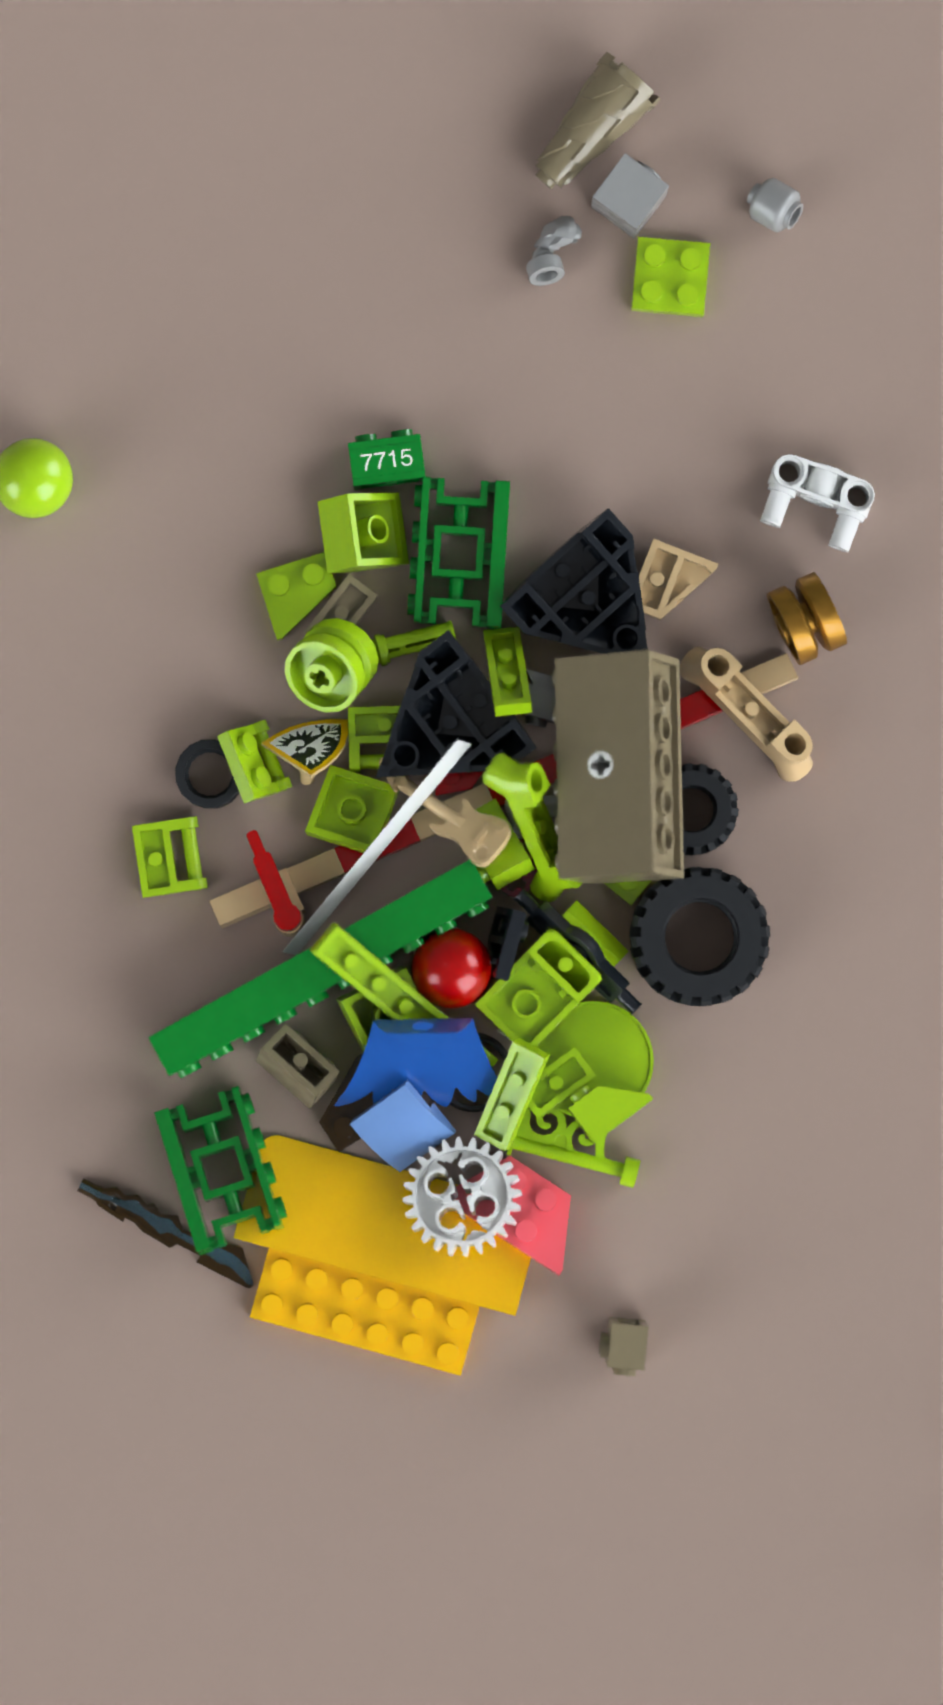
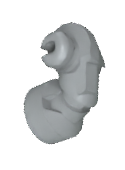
[526,216,582,286]

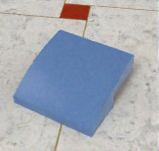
[350,1080,456,1172]

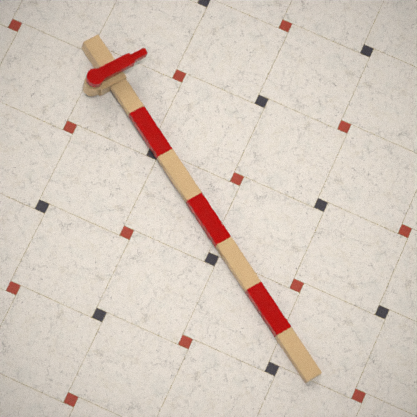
[210,653,798,937]

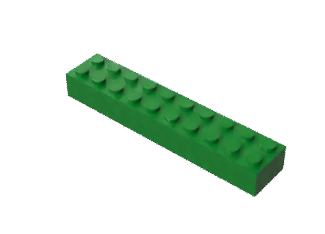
[148,860,492,1079]

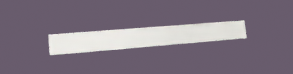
[282,740,471,955]

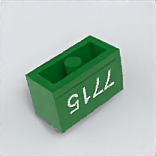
[348,429,426,490]

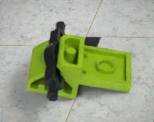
[475,888,642,1047]

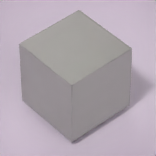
[591,153,669,239]

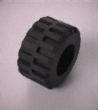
[682,763,739,856]

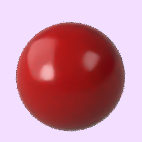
[411,928,492,1009]

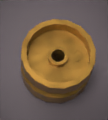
[766,572,847,665]

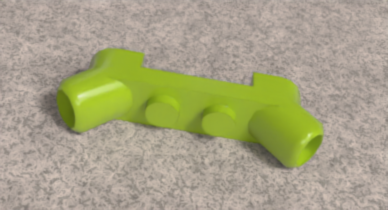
[482,753,582,902]

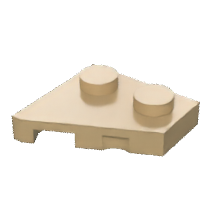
[639,538,718,620]

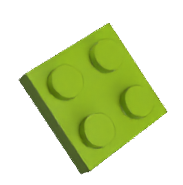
[631,237,710,317]
[305,765,400,853]

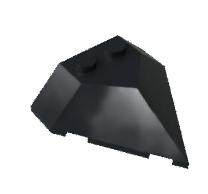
[500,508,648,654]
[376,630,537,778]

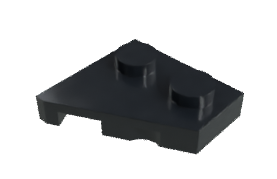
[488,906,529,982]

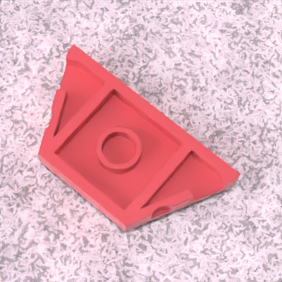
[453,1156,571,1276]

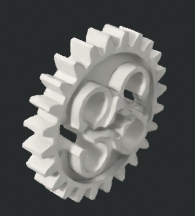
[402,1137,522,1257]

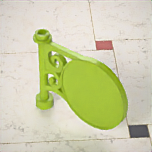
[506,1001,654,1188]

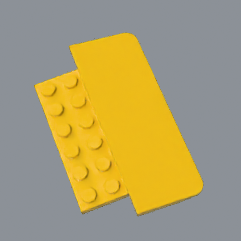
[233,1135,531,1376]

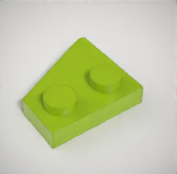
[256,552,337,641]

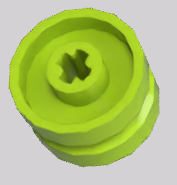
[285,618,379,713]

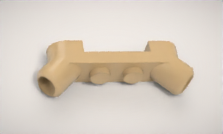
[680,647,813,782]

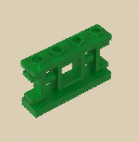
[407,476,510,629]
[154,1086,287,1255]

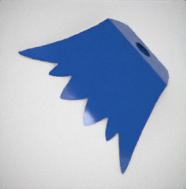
[335,1018,498,1107]

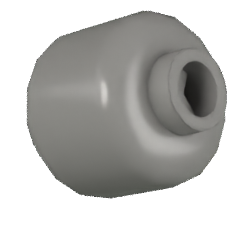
[747,178,803,232]

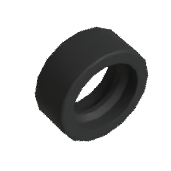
[175,739,240,809]

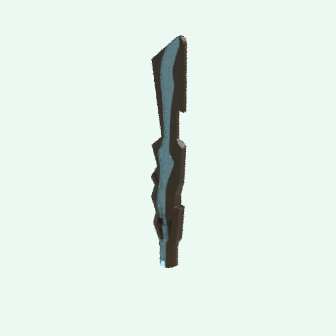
[77,1179,253,1288]

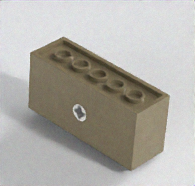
[552,650,684,884]

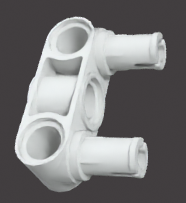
[760,454,875,552]

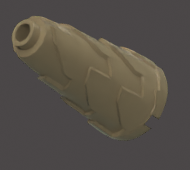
[535,52,661,189]

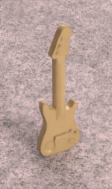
[379,757,511,868]

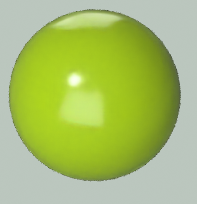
[0,438,73,518]

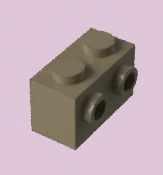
[256,1023,340,1109]
[599,1317,649,1376]

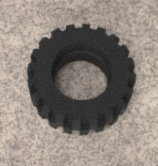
[629,867,771,1006]

